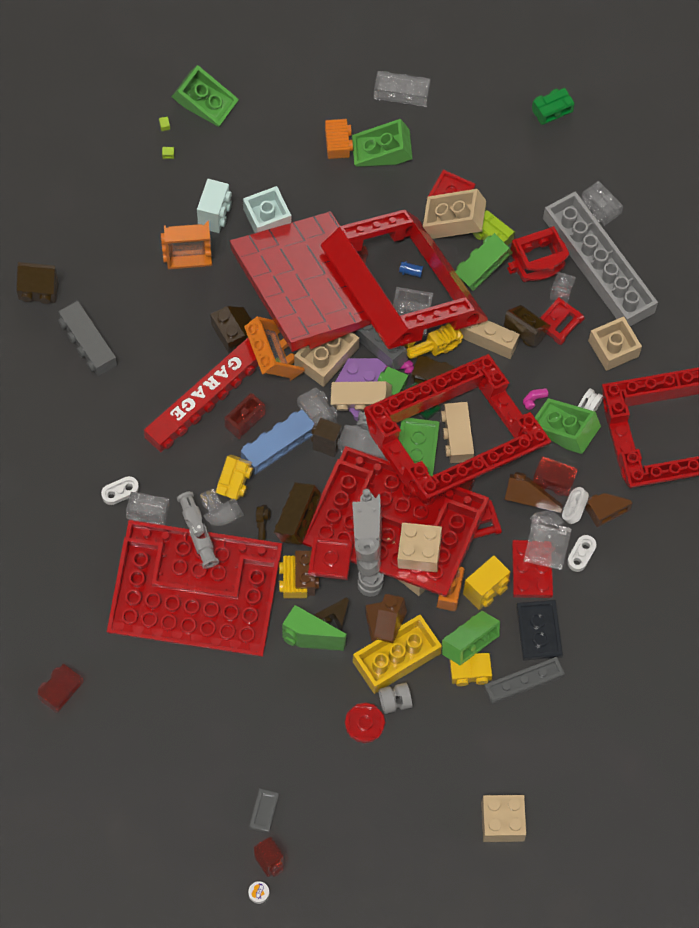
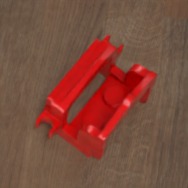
[507,226,569,282]

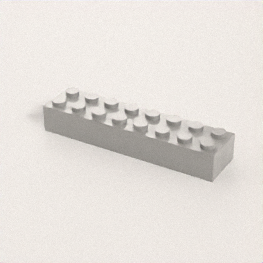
[543,191,658,326]

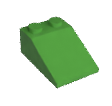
[171,65,239,127]
[352,119,412,166]
[535,398,601,454]
[282,605,346,651]

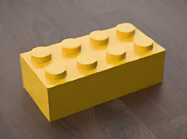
[353,615,442,694]

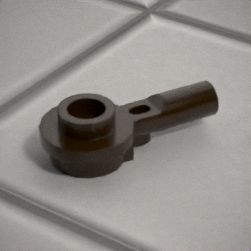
[256,505,271,541]

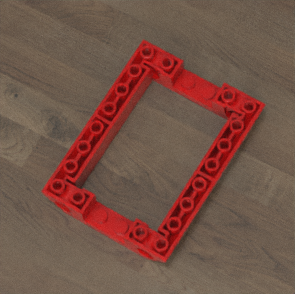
[321,209,488,349]
[364,354,551,500]
[602,367,699,488]

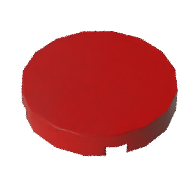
[345,703,385,743]

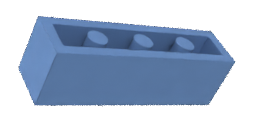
[241,409,314,475]

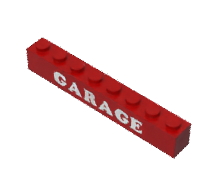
[144,338,259,452]

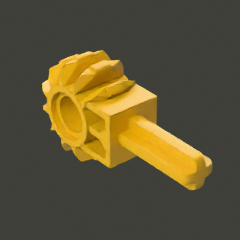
[407,323,463,358]

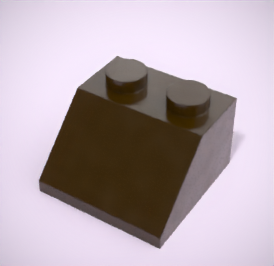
[17,262,59,304]
[504,305,551,347]
[210,306,252,353]

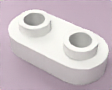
[101,476,139,505]
[562,487,589,524]
[567,535,596,572]

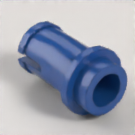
[399,261,423,278]

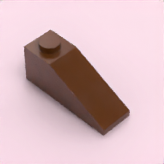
[505,472,563,513]

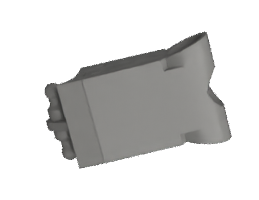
[353,488,382,576]

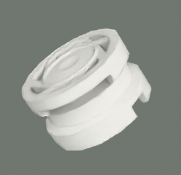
[578,388,604,411]

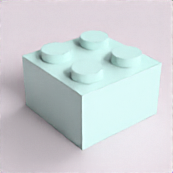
[197,179,232,233]
[243,186,291,233]

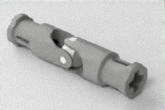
[177,491,219,569]

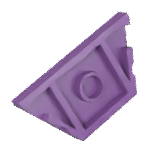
[336,358,386,421]

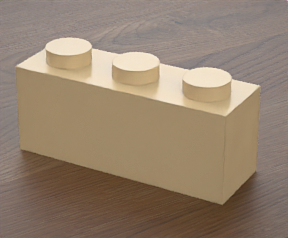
[461,320,520,359]
[331,381,392,411]
[441,402,474,463]

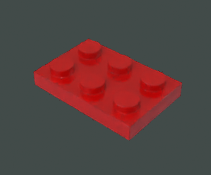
[512,540,553,598]

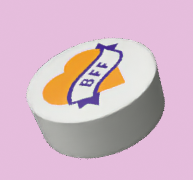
[248,882,269,904]

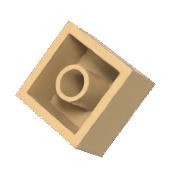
[588,316,642,371]
[397,523,442,572]
[481,795,526,842]

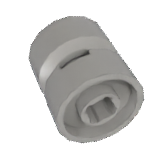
[358,571,384,597]
[379,682,412,714]

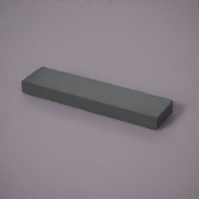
[484,657,565,704]

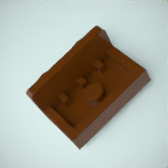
[295,551,319,596]

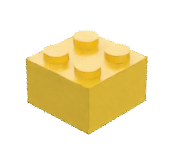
[463,556,510,610]

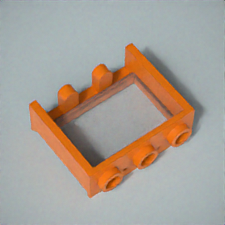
[161,220,212,269]
[244,316,305,381]

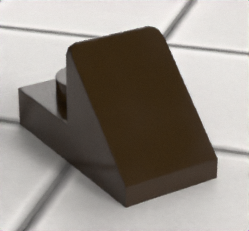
[314,597,349,631]

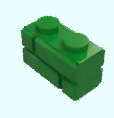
[532,88,575,125]

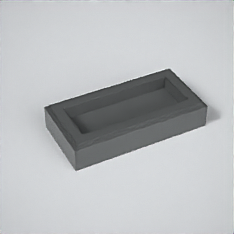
[249,788,279,834]

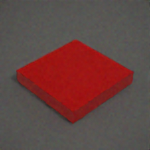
[427,170,476,198]
[308,536,353,580]

